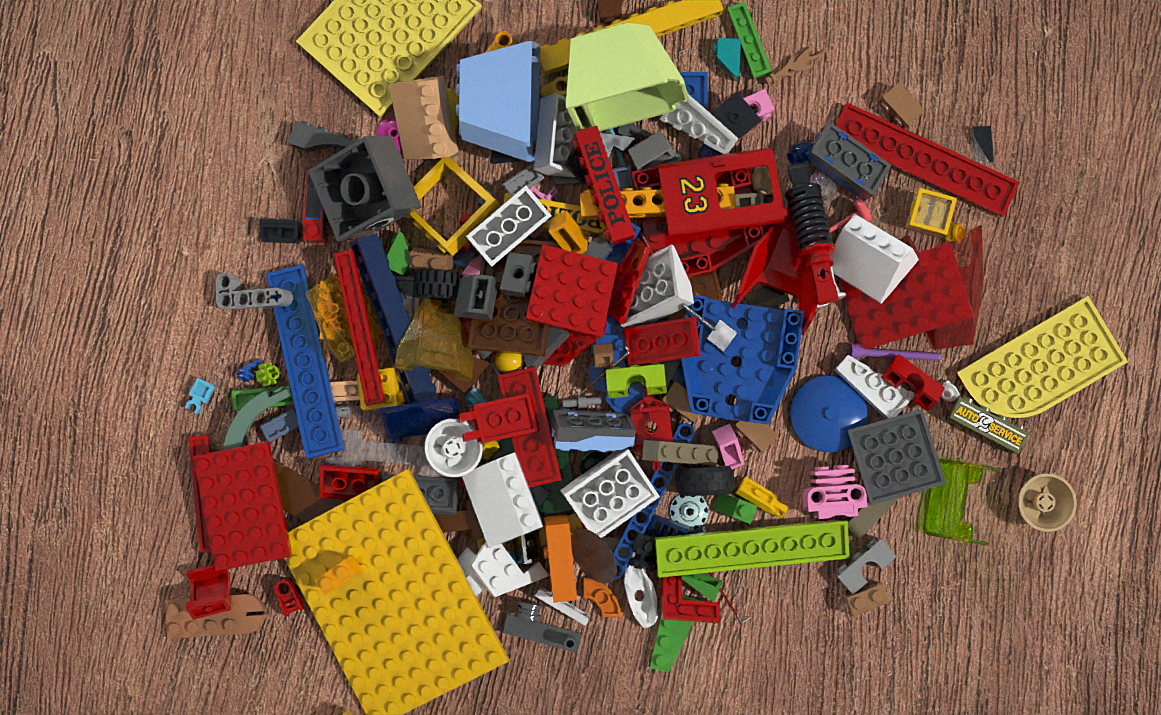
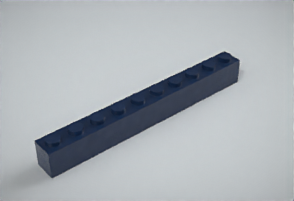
[349,233,444,425]

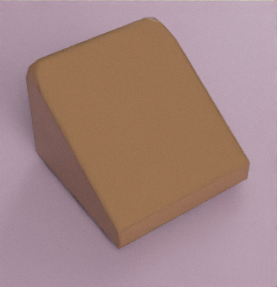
[593,344,614,369]

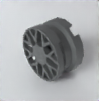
[514,600,543,621]

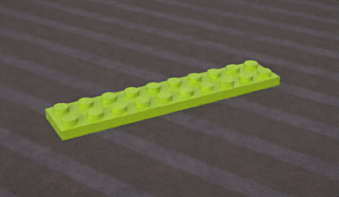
[655,519,850,578]

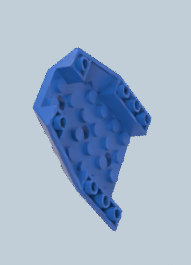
[681,295,805,425]

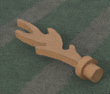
[764,46,827,85]

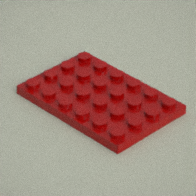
[838,242,974,349]
[193,441,293,571]

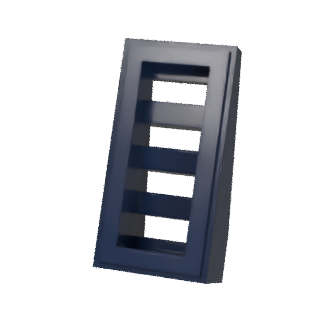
[646,514,689,537]

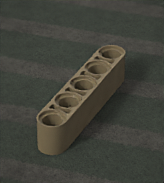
[847,497,900,538]

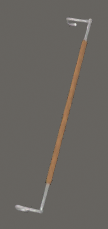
[575,346,630,397]

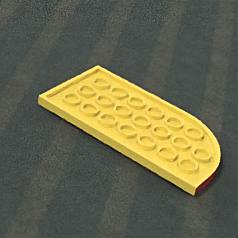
[955,296,1128,418]

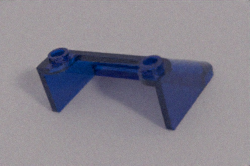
[378,398,462,443]

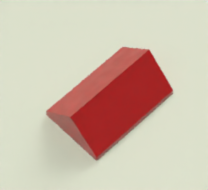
[319,464,380,500]

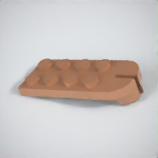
[165,594,268,639]

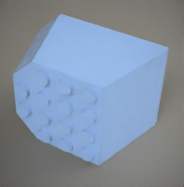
[456,41,540,162]

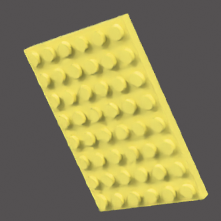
[296,0,482,118]

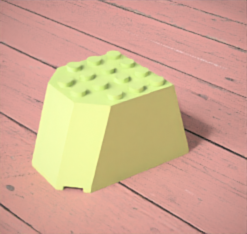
[566,23,689,132]

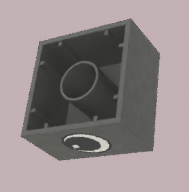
[308,136,422,242]

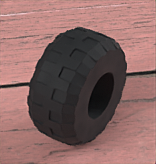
[676,466,735,496]

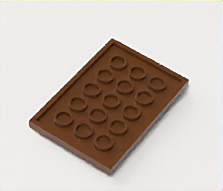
[468,240,561,357]

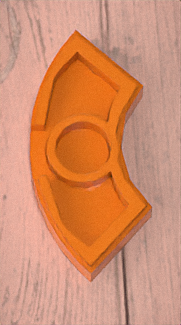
[583,578,621,618]

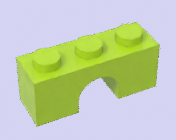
[606,363,667,399]

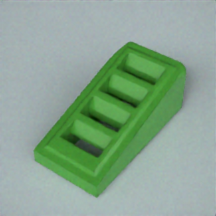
[681,573,723,602]

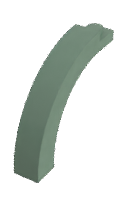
[223,387,292,450]

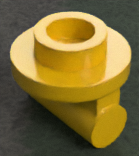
[945,222,965,243]

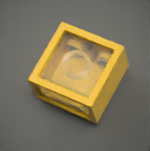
[905,188,957,238]

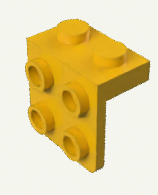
[357,368,407,410]

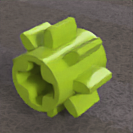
[255,362,280,387]

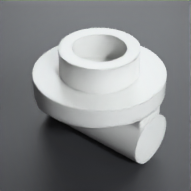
[941,380,960,402]

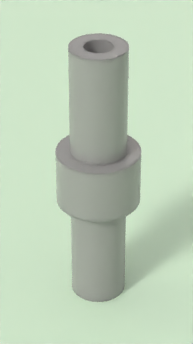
[563,396,601,408]

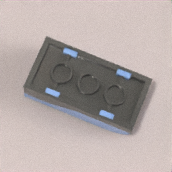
[551,410,636,452]

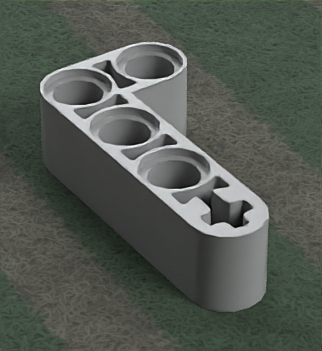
[216,273,293,311]

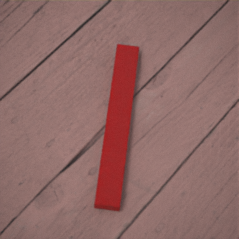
[333,250,386,406]

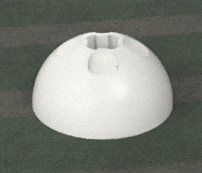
[425,419,483,477]

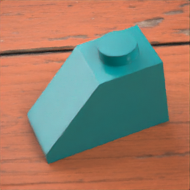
[712,38,741,81]

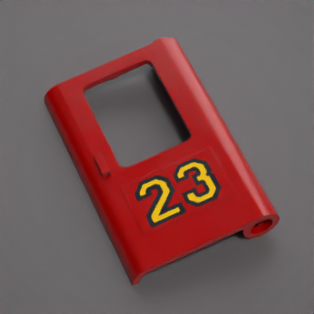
[657,147,788,239]

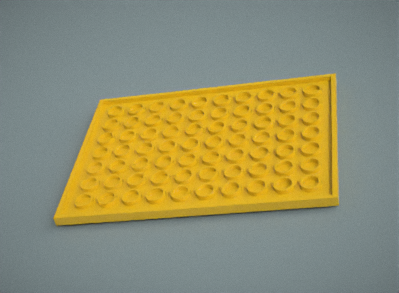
[284,469,510,715]

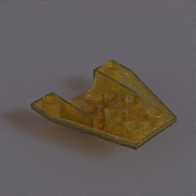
[306,273,383,364]
[394,299,474,381]

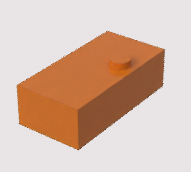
[543,514,577,603]

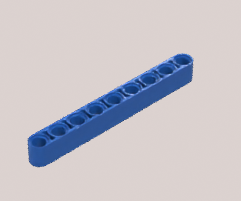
[613,423,694,579]

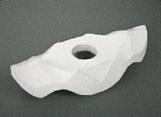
[624,563,658,628]

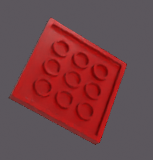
[525,244,618,339]

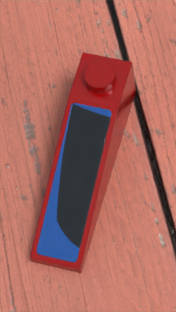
[303,168,326,244]

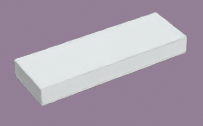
[535,586,590,626]

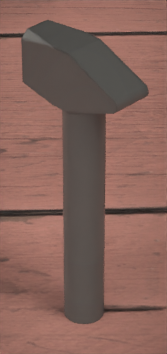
[616,123,674,147]

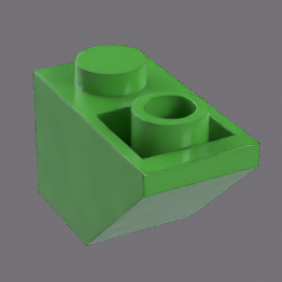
[385,231,410,276]

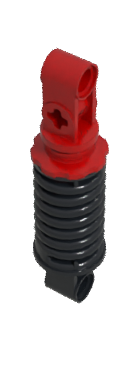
[785,161,839,305]

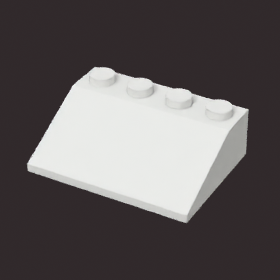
[831,214,919,304]
[620,245,694,328]
[560,448,660,538]
[462,452,544,548]

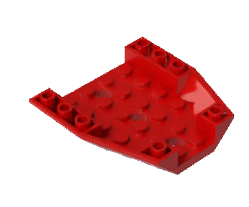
[631,159,764,277]

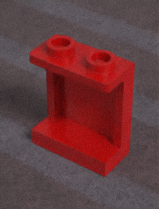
[186,564,231,620]

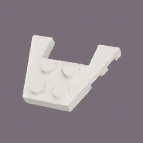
[470,542,549,597]

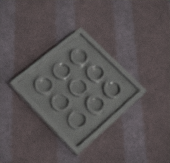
[847,409,946,505]

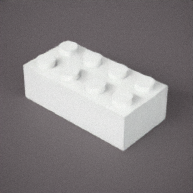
[466,186,551,266]

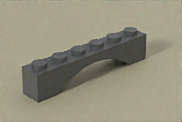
[288,120,405,165]

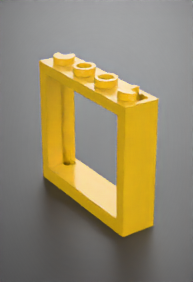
[405,157,500,256]

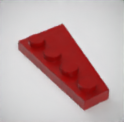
[607,238,651,324]

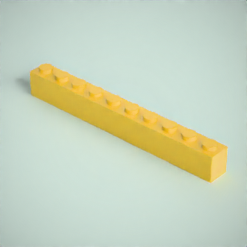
[540,0,724,76]

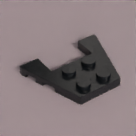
[565,130,636,190]

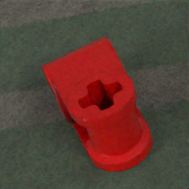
[274,578,305,617]

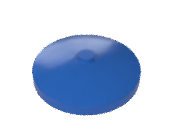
[790,376,867,452]

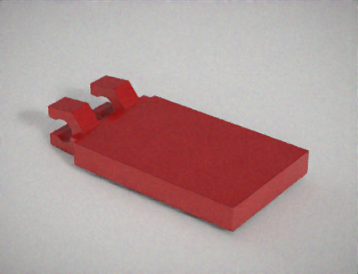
[457,393,538,444]

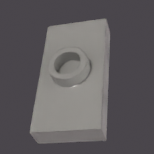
[502,163,544,194]

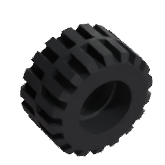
[413,269,463,301]

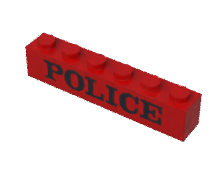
[572,125,635,246]

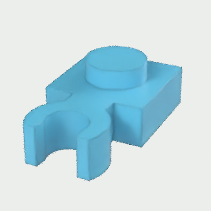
[185,377,216,414]

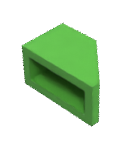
[712,494,757,524]

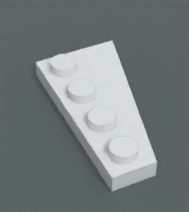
[659,94,739,154]
[834,355,914,419]

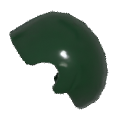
[579,450,607,474]

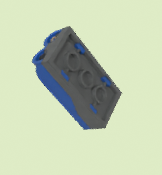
[806,122,891,201]

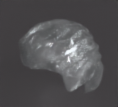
[810,172,837,208]

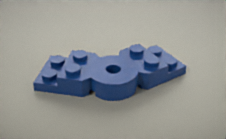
[589,316,644,416]

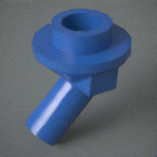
[236,359,262,382]

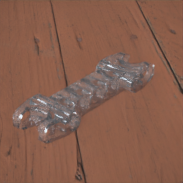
[323,429,447,477]

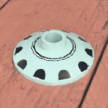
[670,495,708,531]

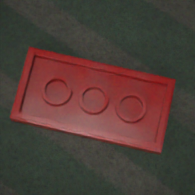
[624,317,701,367]

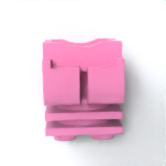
[802,465,867,519]

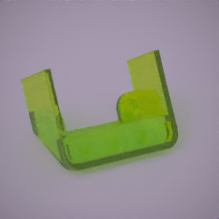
[923,459,1000,546]

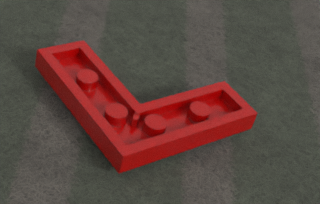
[661,575,720,623]

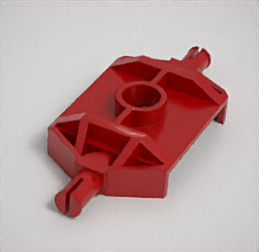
[630,386,673,471]

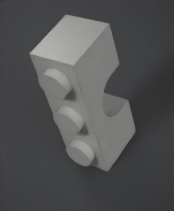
[835,538,897,594]

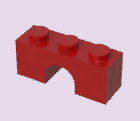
[881,353,945,412]

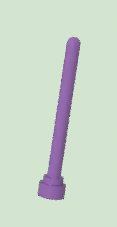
[849,344,942,361]

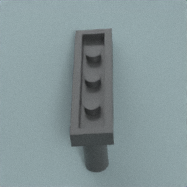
[502,613,582,653]

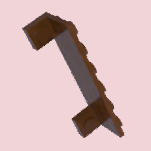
[273,458,346,523]

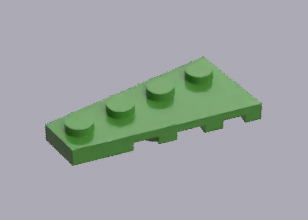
[650,595,704,673]

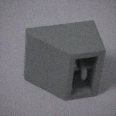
[454,274,498,320]

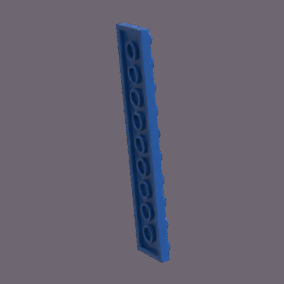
[266,264,345,459]

